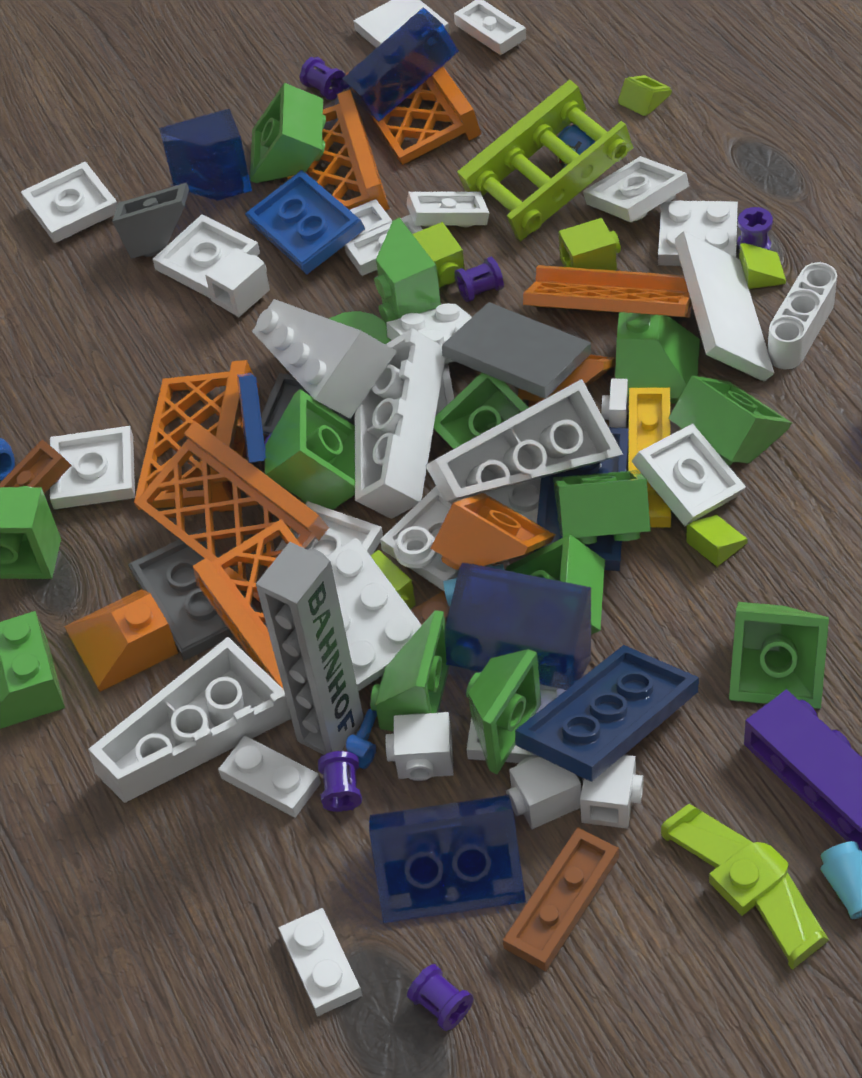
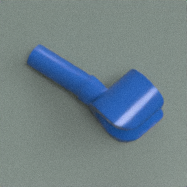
[346,709,377,769]

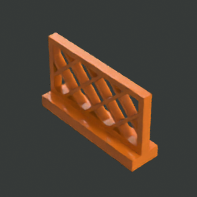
[346,27,481,165]
[287,90,390,211]
[523,265,692,318]
[134,360,259,512]
[135,421,329,603]
[193,519,303,688]

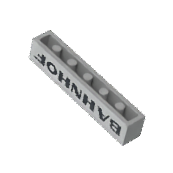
[256,542,364,755]

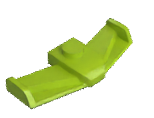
[661,804,829,969]

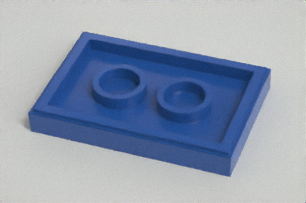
[245,170,365,274]
[237,373,266,462]

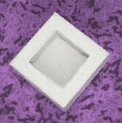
[350,199,392,237]
[601,379,628,428]

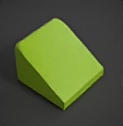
[618,75,672,116]
[739,243,786,289]
[686,515,748,567]

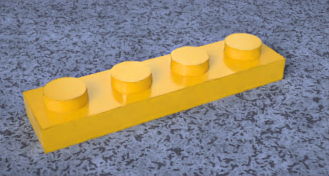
[628,387,671,527]

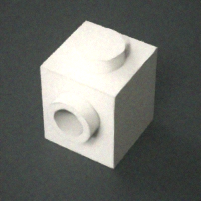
[205,247,270,317]
[386,712,453,781]
[580,755,644,829]
[506,756,581,829]

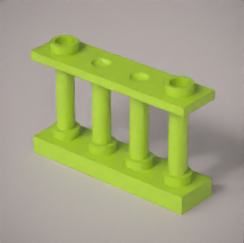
[457,79,633,242]

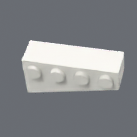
[252,299,397,419]
[355,328,445,519]
[425,379,623,503]
[88,637,291,803]

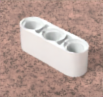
[768,262,837,369]

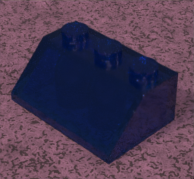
[340,7,459,122]
[445,562,591,690]
[369,795,526,923]

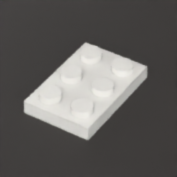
[326,537,422,691]

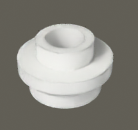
[394,526,437,568]

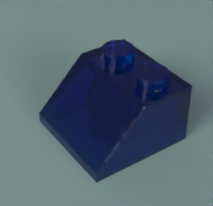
[159,108,252,201]

